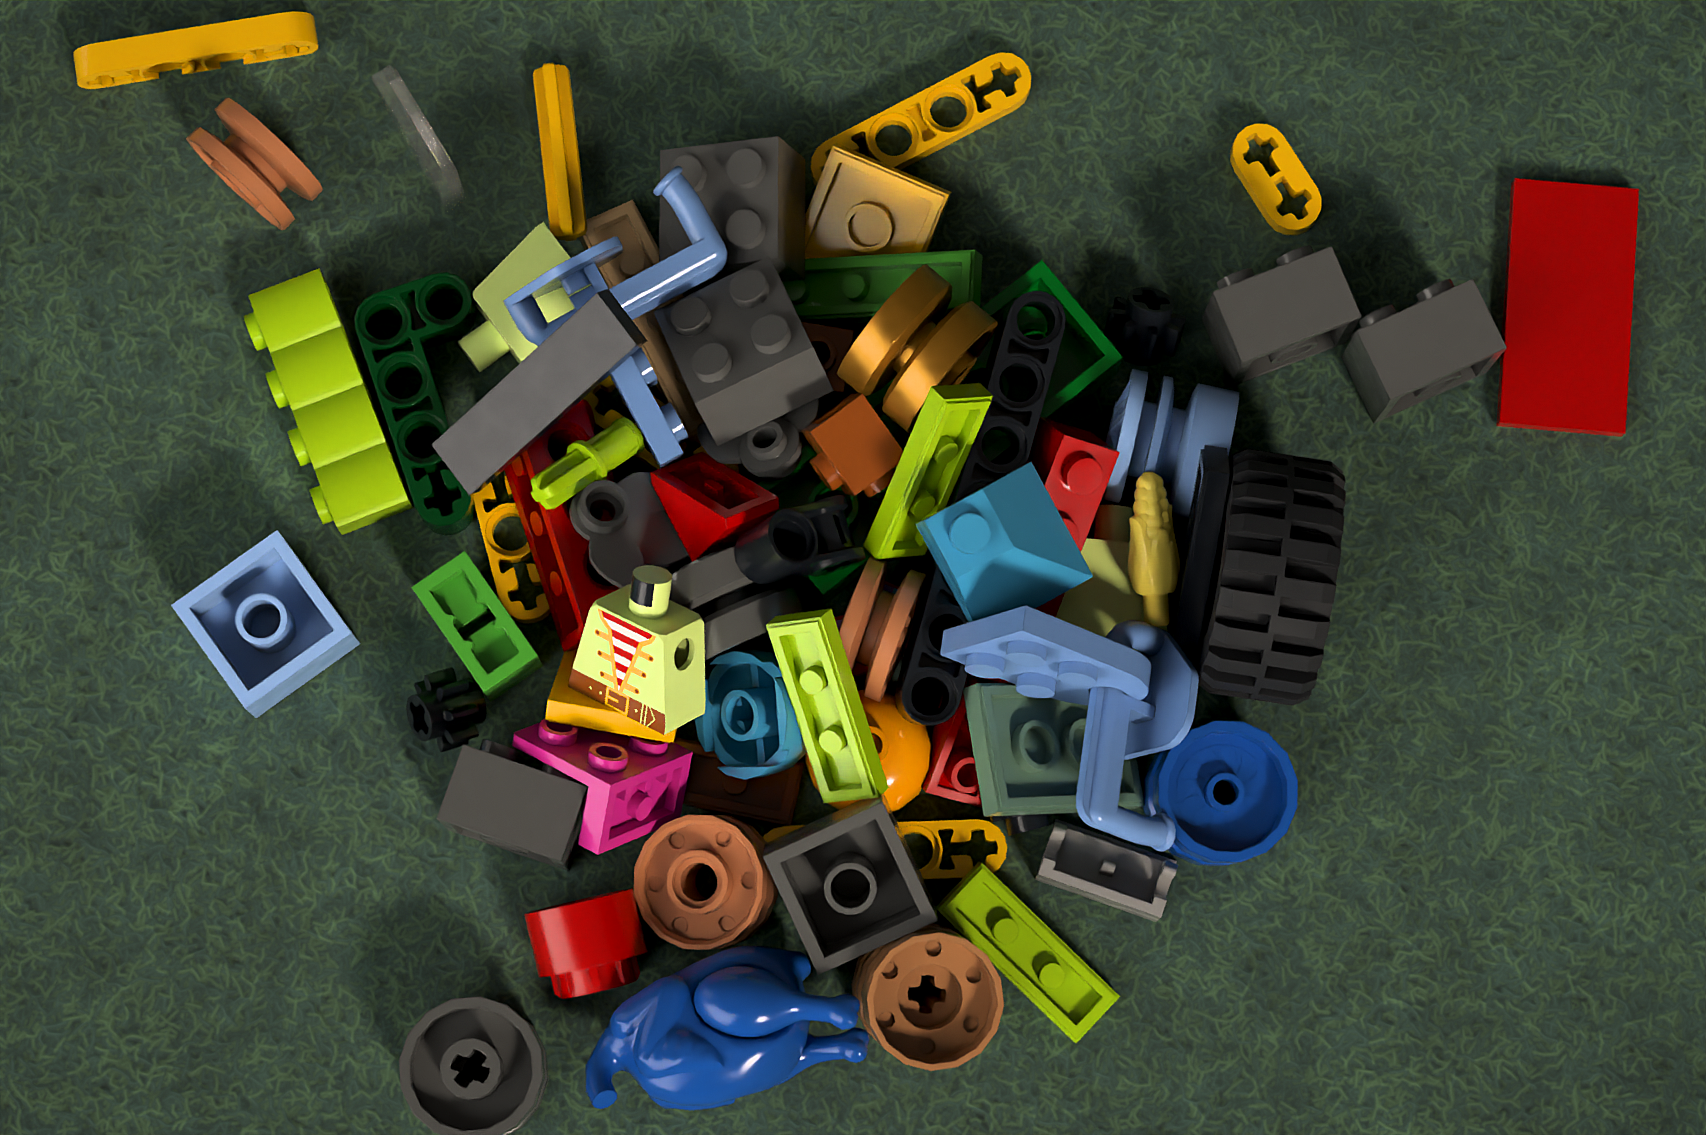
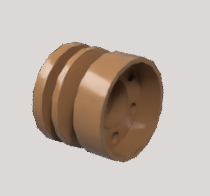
[851,923,1004,1071]

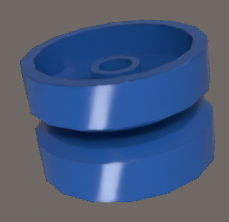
[1143,721,1298,866]

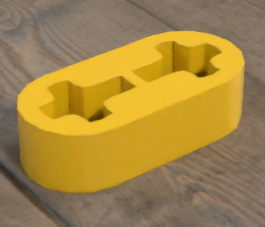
[1230,123,1322,235]

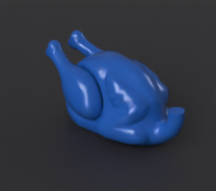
[585,946,869,1111]

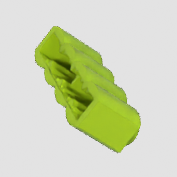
[243,268,413,535]

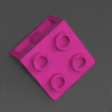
[512,719,693,855]

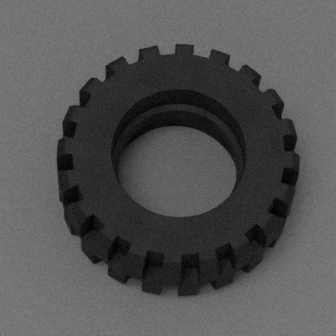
[1195,448,1346,706]

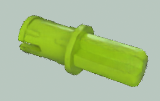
[530,417,645,509]

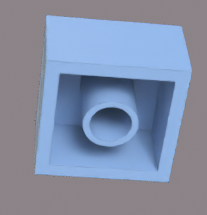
[171,530,361,718]

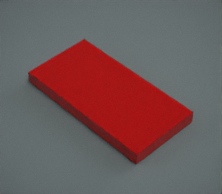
[1496,178,1639,437]

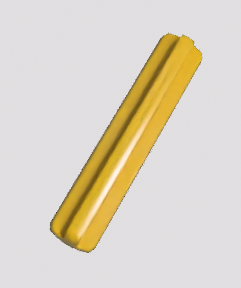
[533,62,587,242]

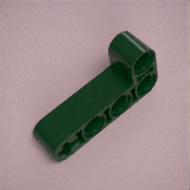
[354,272,477,536]

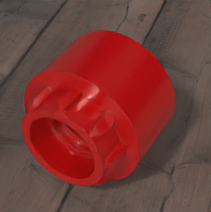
[524,888,648,999]

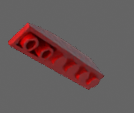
[921,416,1120,807]

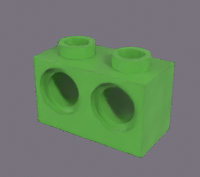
[411,551,543,702]

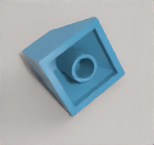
[916,462,1093,622]

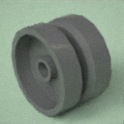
[669,546,807,668]
[399,996,549,1135]

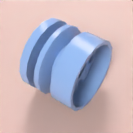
[1103,369,1239,518]

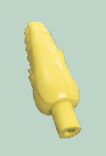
[1128,471,1180,627]

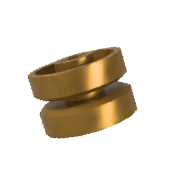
[837,264,998,433]

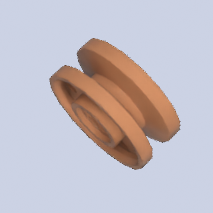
[186,98,323,230]
[839,555,926,702]
[634,814,778,950]

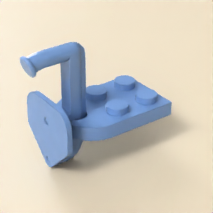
[503,165,728,468]
[940,605,1199,851]

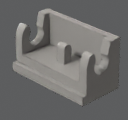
[1035,819,1178,922]

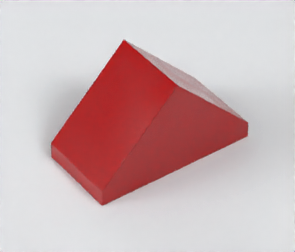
[650,452,779,562]

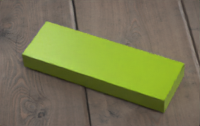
[863,383,993,560]
[766,608,889,803]
[936,862,1120,1043]

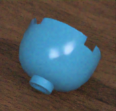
[694,649,807,780]

